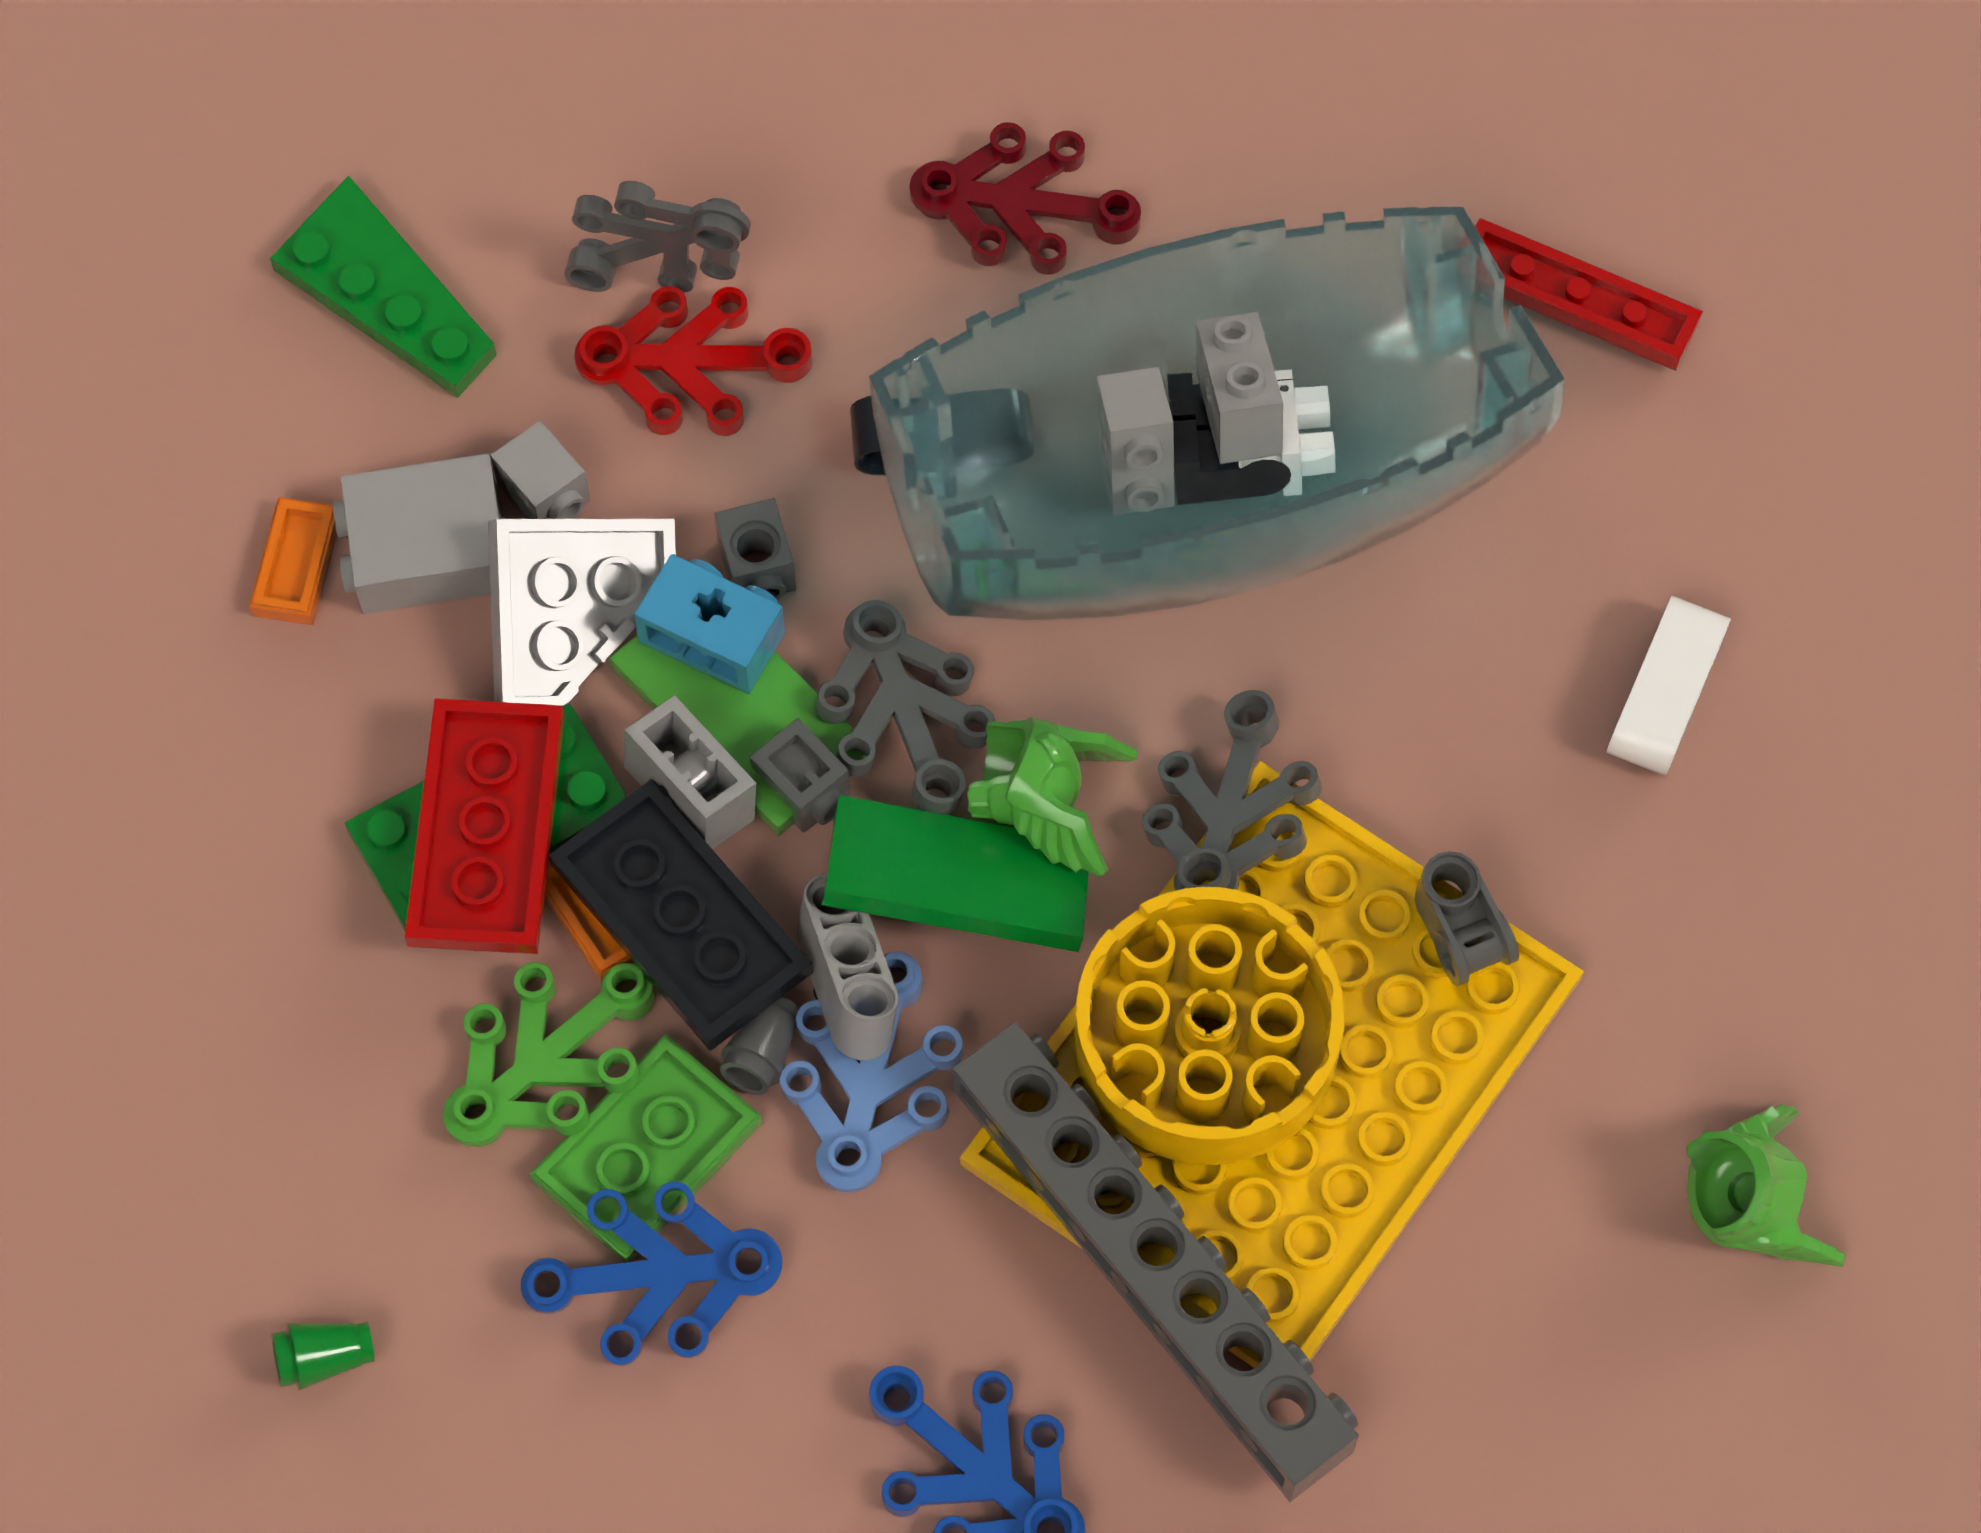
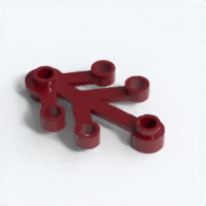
[909,122,1141,275]

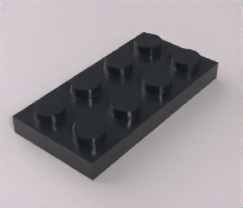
[548,779,813,1051]

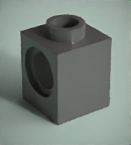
[714,498,796,600]

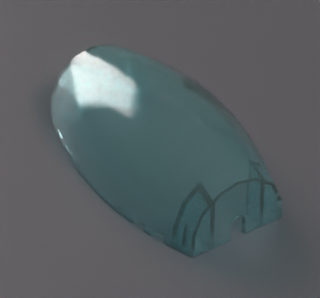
[869,207,1565,620]

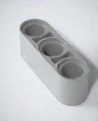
[797,873,898,1060]

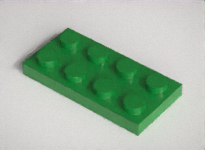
[344,703,627,931]

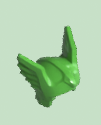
[967,717,1137,876]
[1686,1104,1846,1267]

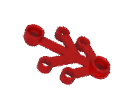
[574,286,812,436]

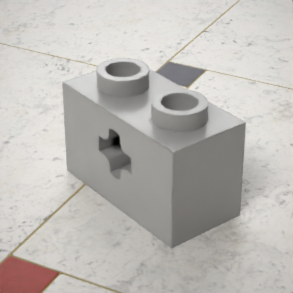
[1196,311,1283,464]
[1097,367,1175,516]
[624,695,756,849]

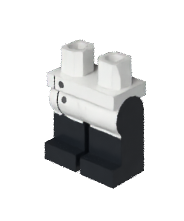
[1167,369,1336,505]

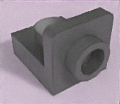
[750,718,850,833]

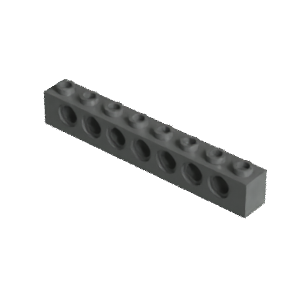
[952,1022,1359,1502]

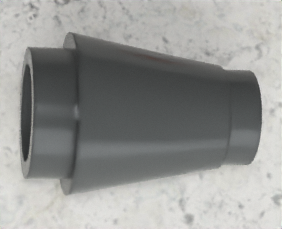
[720,996,799,1095]

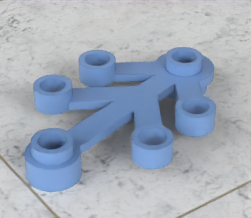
[780,952,964,1193]

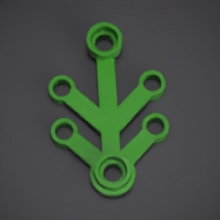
[443,962,656,1147]

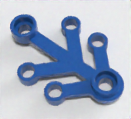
[521,1181,782,1366]
[869,1366,1085,1533]

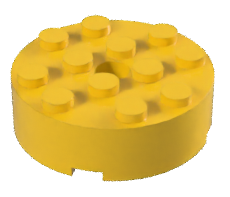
[1075,887,1345,1165]

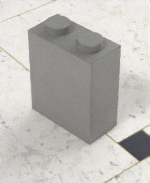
[333,453,501,614]

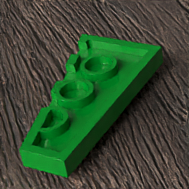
[270,175,497,398]

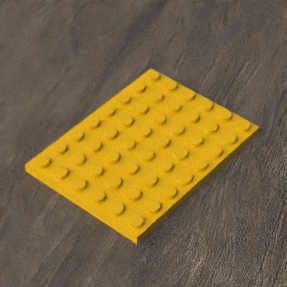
[960,761,1584,1368]

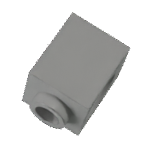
[490,420,590,519]

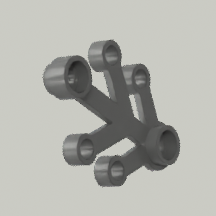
[564,181,751,292]
[815,600,995,815]
[1142,690,1322,890]

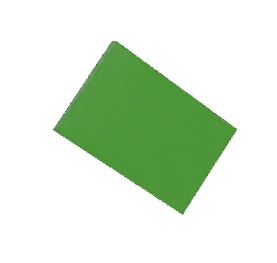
[529,1034,763,1263]

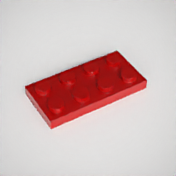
[405,698,565,954]

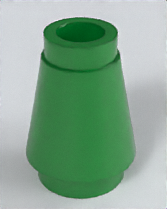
[271,1322,375,1390]

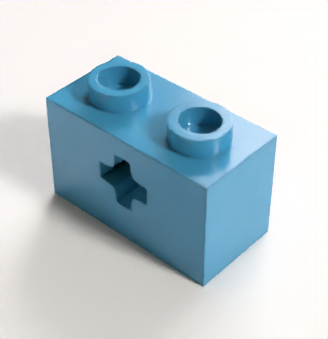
[634,553,785,694]

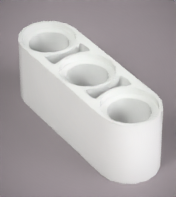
[1606,595,1731,776]

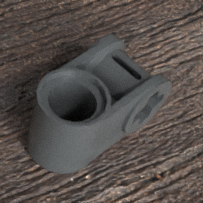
[1414,851,1519,986]

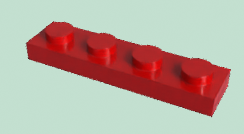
[1453,218,1703,371]

